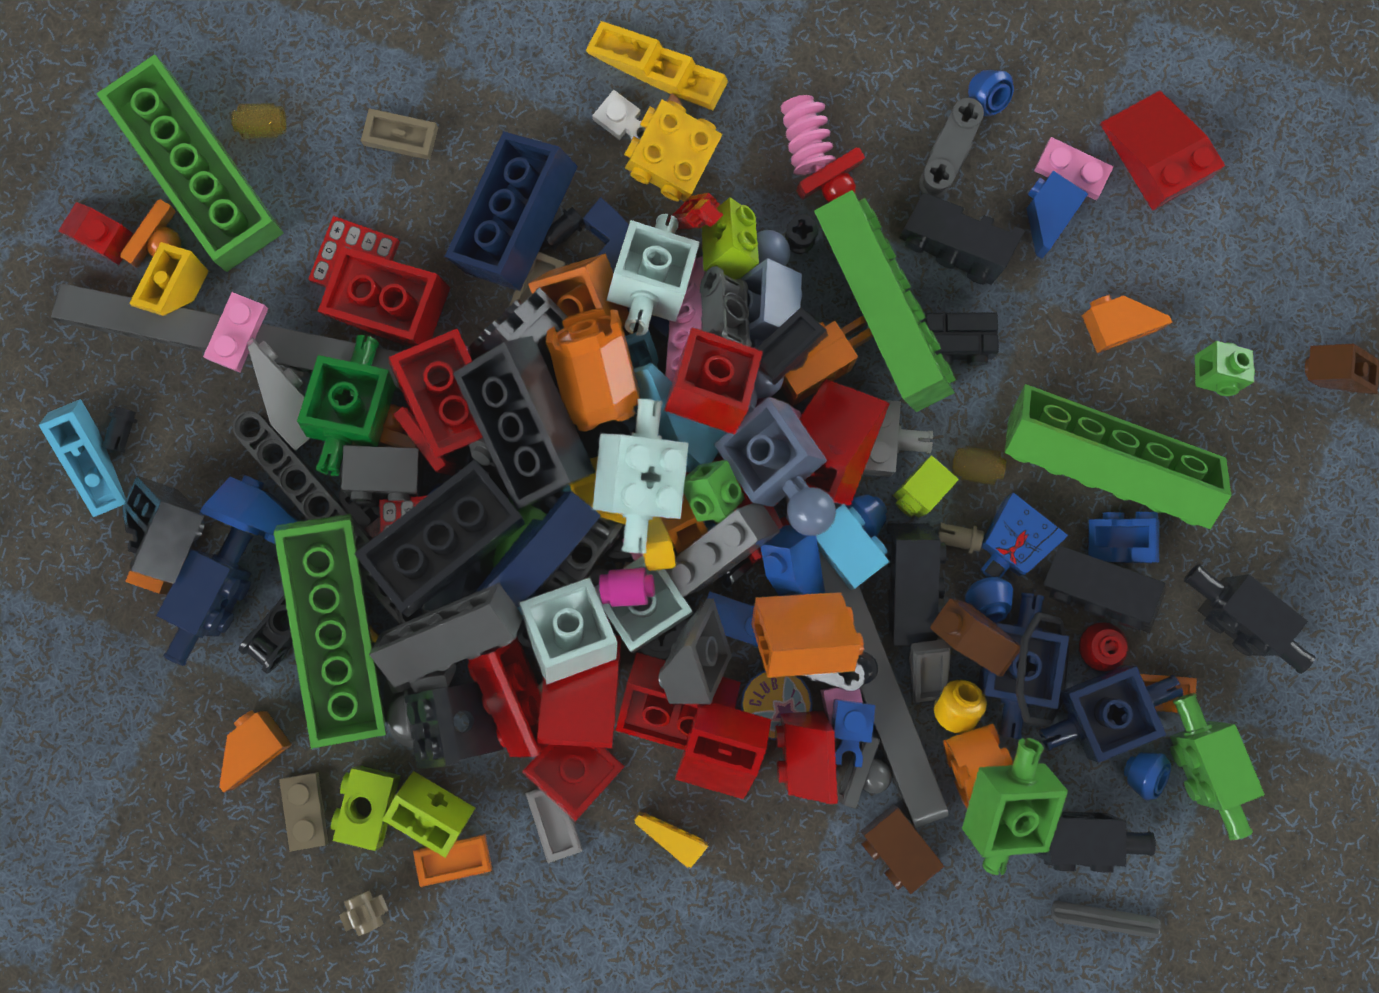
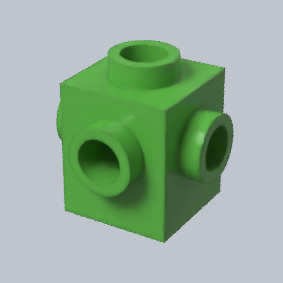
[1195,341,1255,396]
[683,460,745,522]

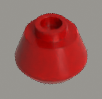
[1079,623,1128,671]

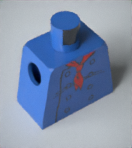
[980,493,1068,578]

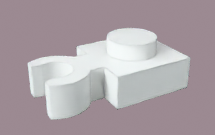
[592,90,645,140]

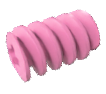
[781,95,836,175]

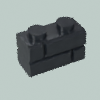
[922,312,999,366]

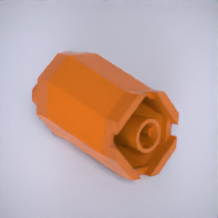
[546,308,640,432]

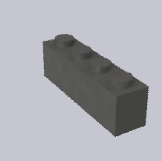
[369,583,523,687]

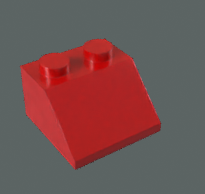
[664,327,763,435]
[775,711,838,804]

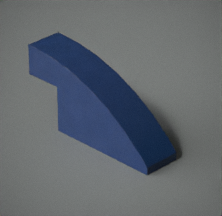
[583,197,670,344]
[475,491,601,608]

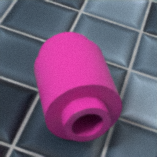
[599,567,655,607]

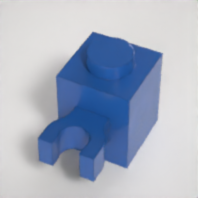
[831,699,875,767]

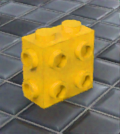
[624,99,723,202]

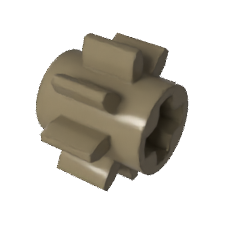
[339,890,389,936]

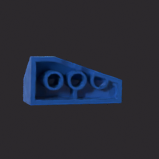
[200,475,301,544]

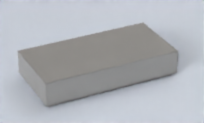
[525,788,583,863]

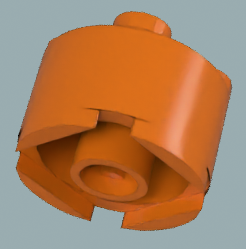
[943,724,1013,808]

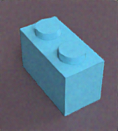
[816,504,889,590]

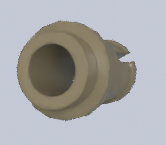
[938,522,984,554]

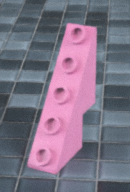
[666,256,706,382]

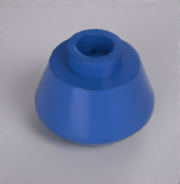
[968,70,1014,116]
[845,494,887,538]
[965,577,1013,623]
[1124,752,1171,801]

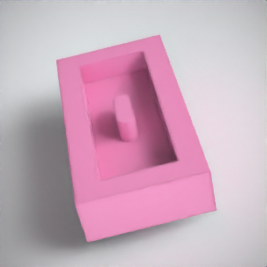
[1034,137,1113,200]
[203,292,268,373]

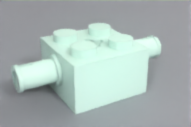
[606,214,700,336]
[592,399,689,554]

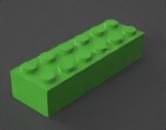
[96,55,284,272]
[814,190,956,412]
[1005,384,1231,529]
[273,514,386,749]

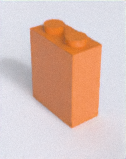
[751,592,864,678]

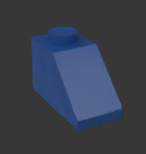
[1026,171,1088,259]

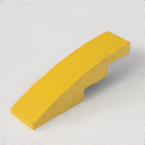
[586,21,728,111]

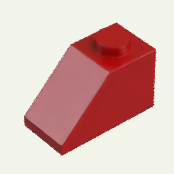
[58,202,134,265]

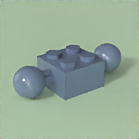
[740,230,803,399]
[714,387,836,536]

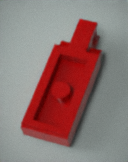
[667,193,723,230]

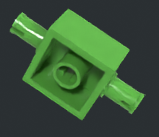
[1170,693,1265,840]
[962,738,1068,875]

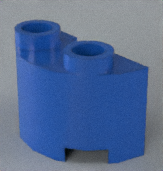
[1088,512,1160,563]

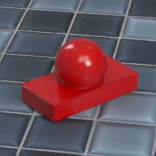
[796,147,865,202]

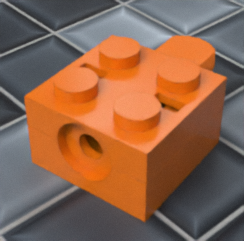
[780,316,873,407]

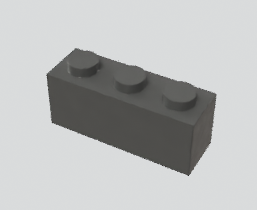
[665,503,781,598]

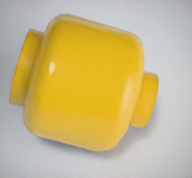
[933,680,987,734]

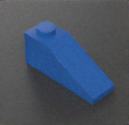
[761,525,825,596]

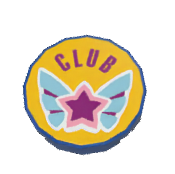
[741,670,812,740]

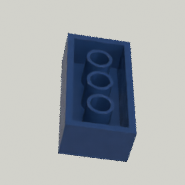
[444,131,578,291]

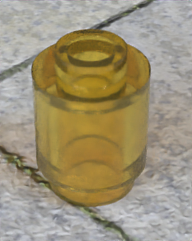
[232,103,287,139]
[952,445,1006,485]

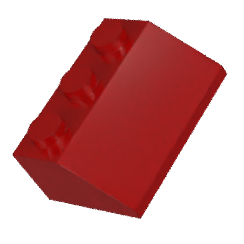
[467,636,548,757]
[615,653,741,750]

